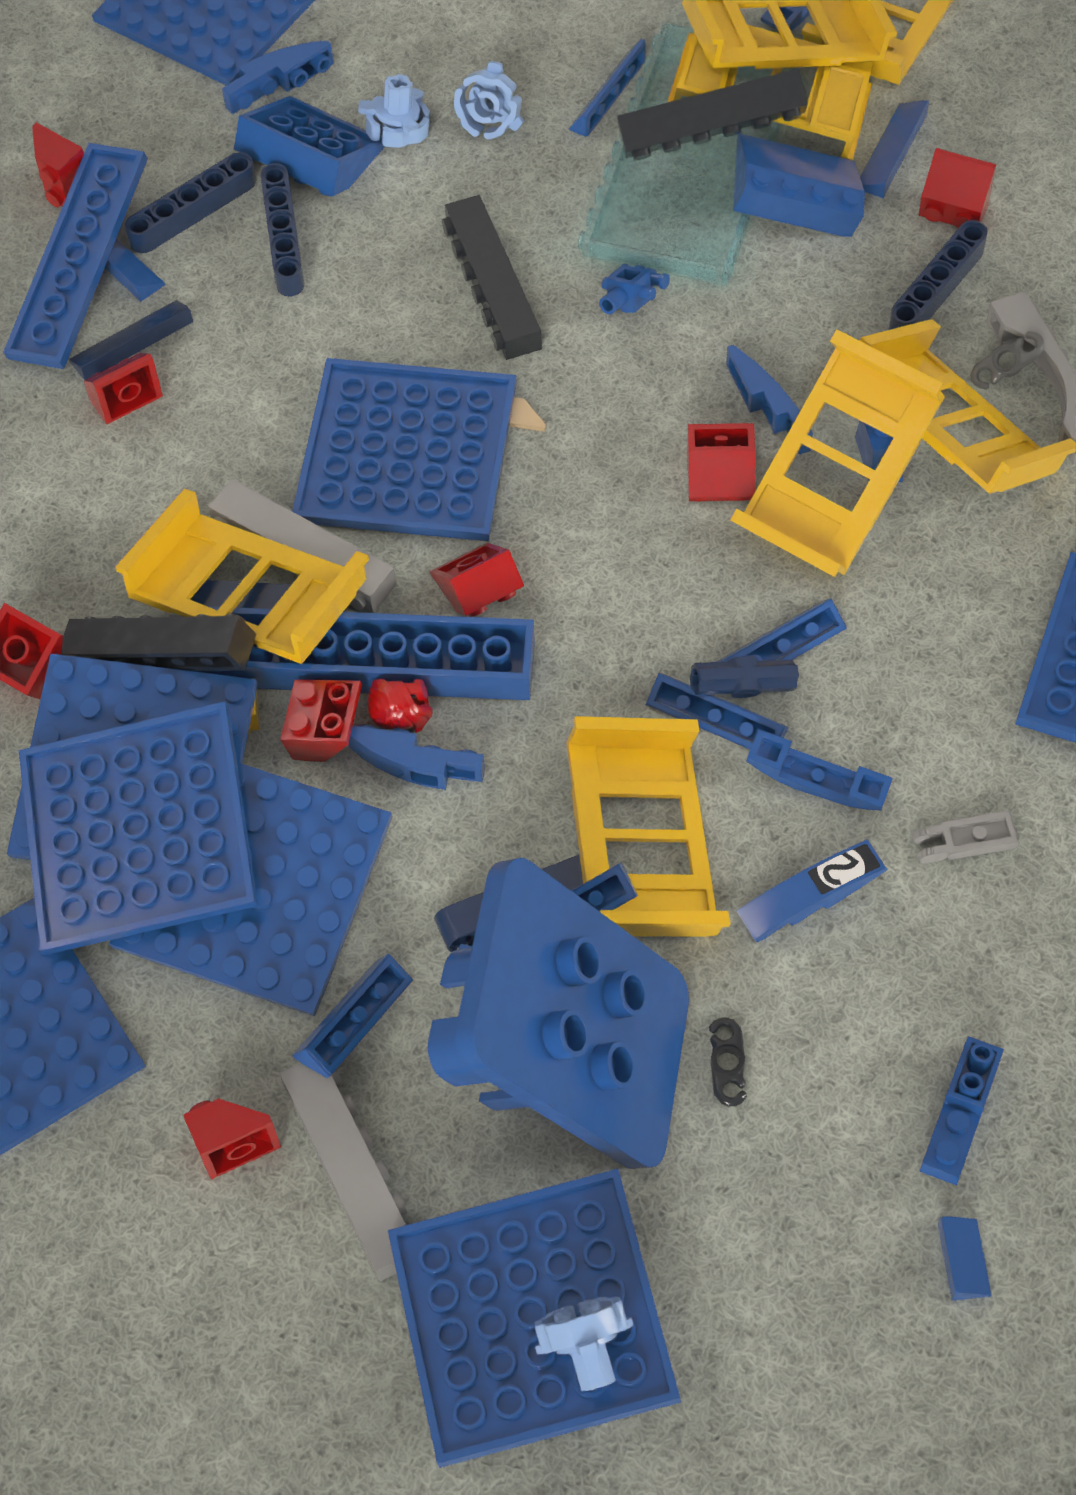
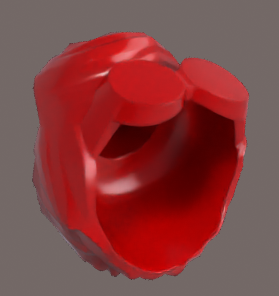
[368,679,433,733]

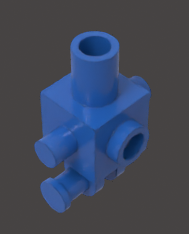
[599,264,670,314]

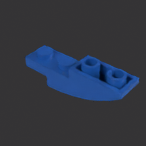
[222,41,334,115]
[349,724,485,790]
[919,1036,1004,1186]

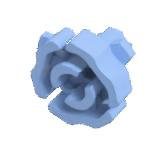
[454,61,524,140]
[358,74,430,148]
[534,1297,634,1391]

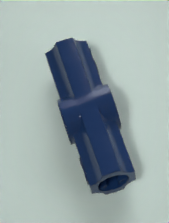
[690,656,799,698]

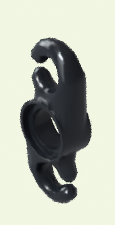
[709,1017,747,1107]

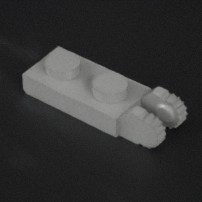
[912,810,1020,864]

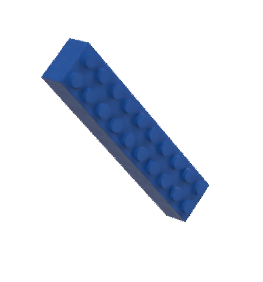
[193,606,535,700]

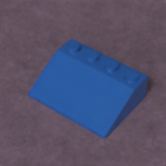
[234,96,385,196]
[733,133,865,237]

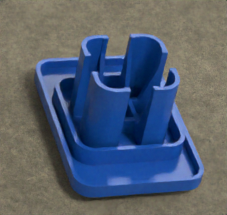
[428,858,689,1169]

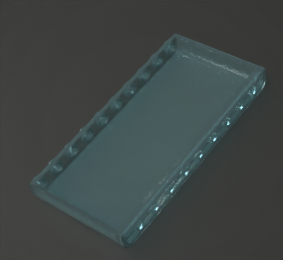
[578,23,800,287]

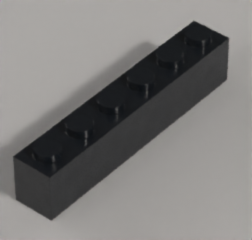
[617,68,808,161]
[441,194,542,360]
[62,614,256,671]

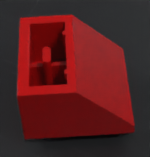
[687,423,755,502]
[280,680,362,762]

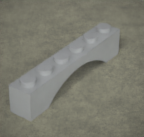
[986,291,1076,465]

